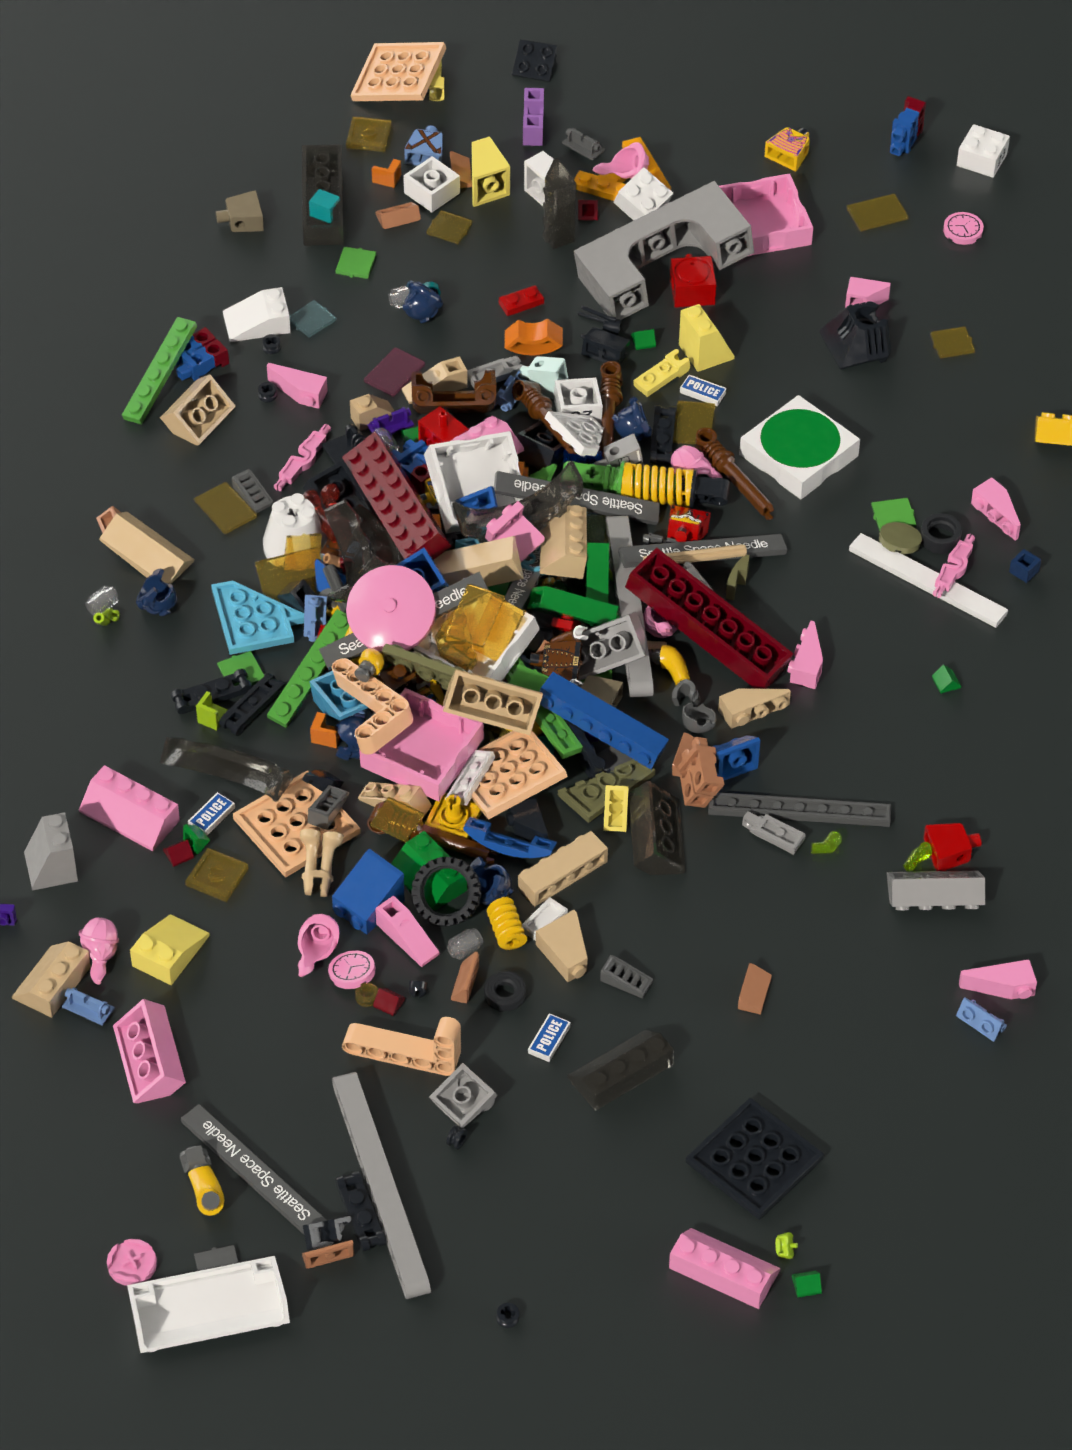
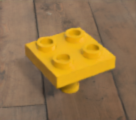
[425,793,482,839]

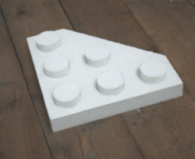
[545,411,604,456]

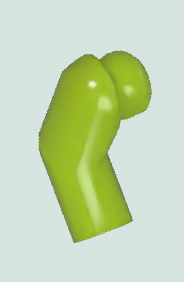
[93,608,120,626]

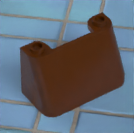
[411,370,496,414]

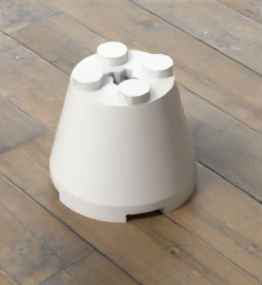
[263,493,327,571]

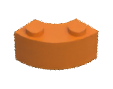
[505,319,563,355]

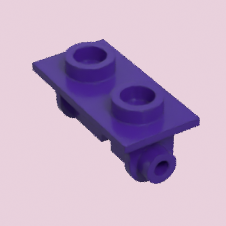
[367,407,414,438]

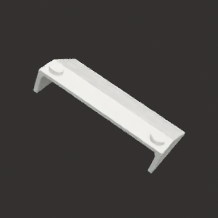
[127,1256,290,1353]

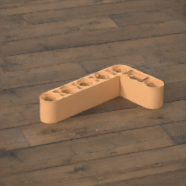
[332,658,413,755]
[342,1017,461,1076]

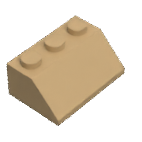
[160,374,236,445]
[12,941,91,1018]

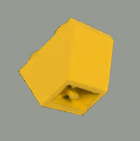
[1035,412,1072,446]

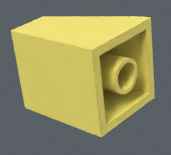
[472,136,510,207]
[679,304,734,372]

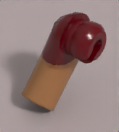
[323,553,355,575]

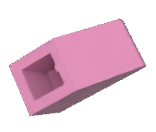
[845,277,891,308]

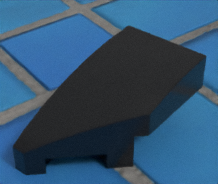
[302,770,344,791]
[303,1216,351,1250]

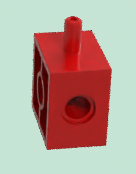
[670,254,716,307]
[418,406,469,446]

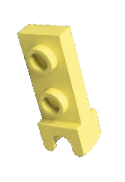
[429,59,444,101]
[633,349,690,397]

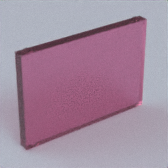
[364,347,425,397]

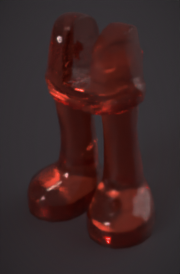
[303,484,351,543]

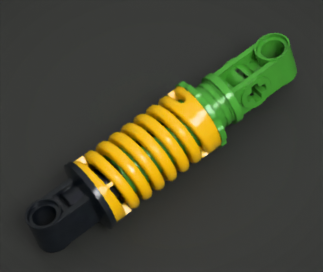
[561,461,730,509]

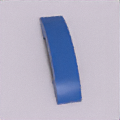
[463,817,557,858]

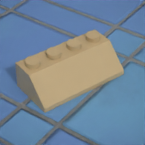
[540,505,587,579]
[443,669,543,735]

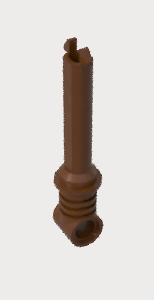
[599,361,623,459]
[512,380,577,454]
[695,428,774,520]
[367,802,499,864]

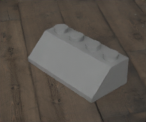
[578,611,646,681]
[887,871,985,910]

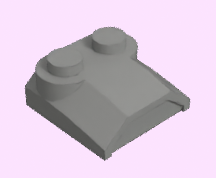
[429,1063,497,1128]

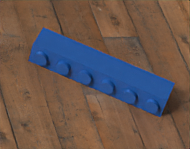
[539,672,669,769]

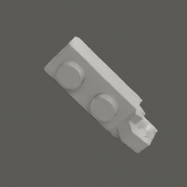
[742,811,805,855]

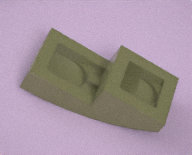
[726,555,750,600]

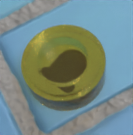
[355,983,378,1007]

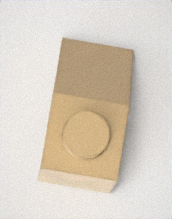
[350,394,394,431]

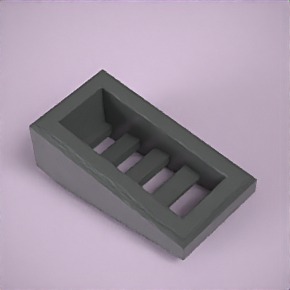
[232,469,274,514]
[307,785,349,830]
[600,955,653,999]

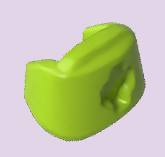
[775,1232,798,1259]

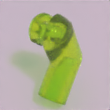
[811,831,842,854]
[903,842,932,872]

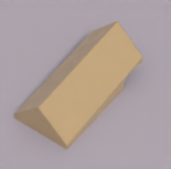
[99,512,195,584]
[434,536,524,587]

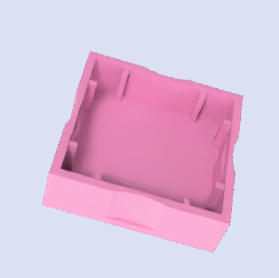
[719,174,813,256]
[359,688,484,802]

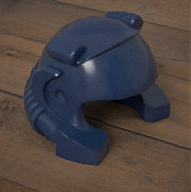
[403,280,443,323]
[612,397,652,441]
[136,568,178,616]
[335,713,367,761]
[468,857,514,905]

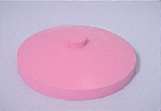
[346,565,436,653]

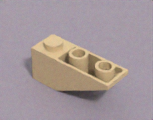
[402,357,467,404]
[718,689,791,729]
[358,782,432,820]

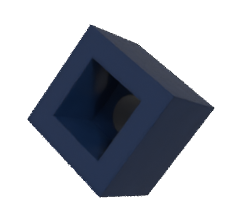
[1009,549,1041,583]

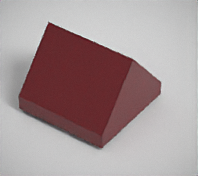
[578,200,598,220]
[163,840,194,867]
[373,988,406,1016]

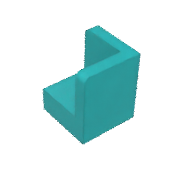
[309,189,340,223]

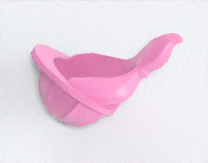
[592,142,649,179]
[671,445,722,478]
[643,606,678,638]
[298,914,340,977]
[79,918,119,985]

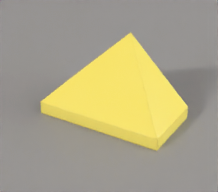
[604,785,629,832]

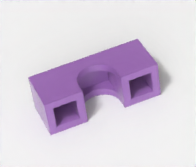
[523,88,544,146]

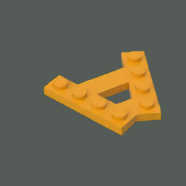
[572,137,671,201]

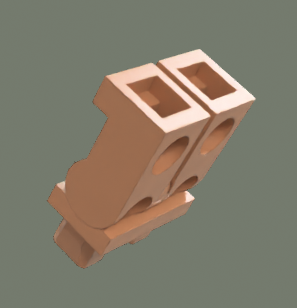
[677,737,725,808]

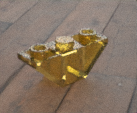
[435,606,478,672]

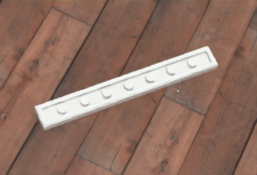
[849,533,1008,628]

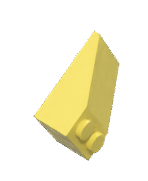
[130,914,210,986]

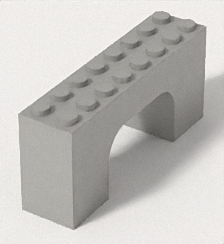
[574,181,754,320]

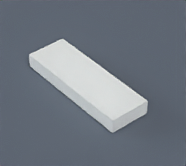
[445,750,495,806]

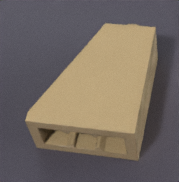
[536,910,588,982]

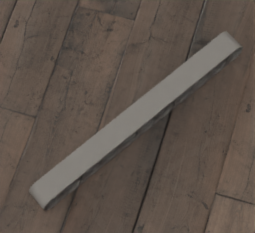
[606,515,653,697]
[332,1072,431,1299]

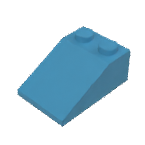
[309,671,368,720]

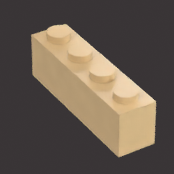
[518,831,608,907]

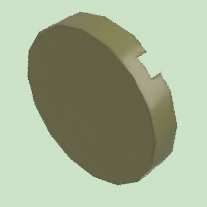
[879,522,922,554]

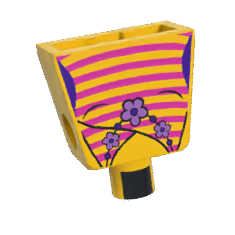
[765,127,810,172]

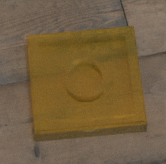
[346,117,391,152]
[185,848,248,902]

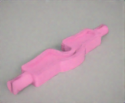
[274,424,331,491]
[933,534,975,598]

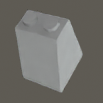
[24,812,78,891]

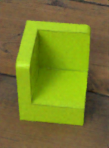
[196,691,228,730]

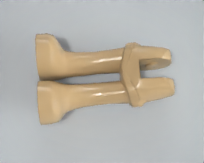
[300,829,344,897]

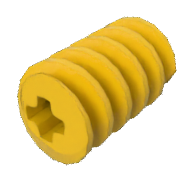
[487,897,527,950]

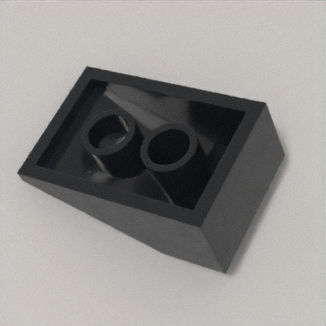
[517,420,568,471]
[303,460,376,530]

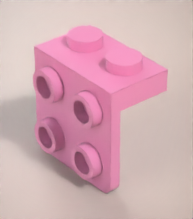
[485,501,545,562]

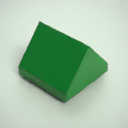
[631,329,656,350]
[400,427,419,443]
[932,664,961,693]
[183,824,210,855]
[791,1270,822,1298]

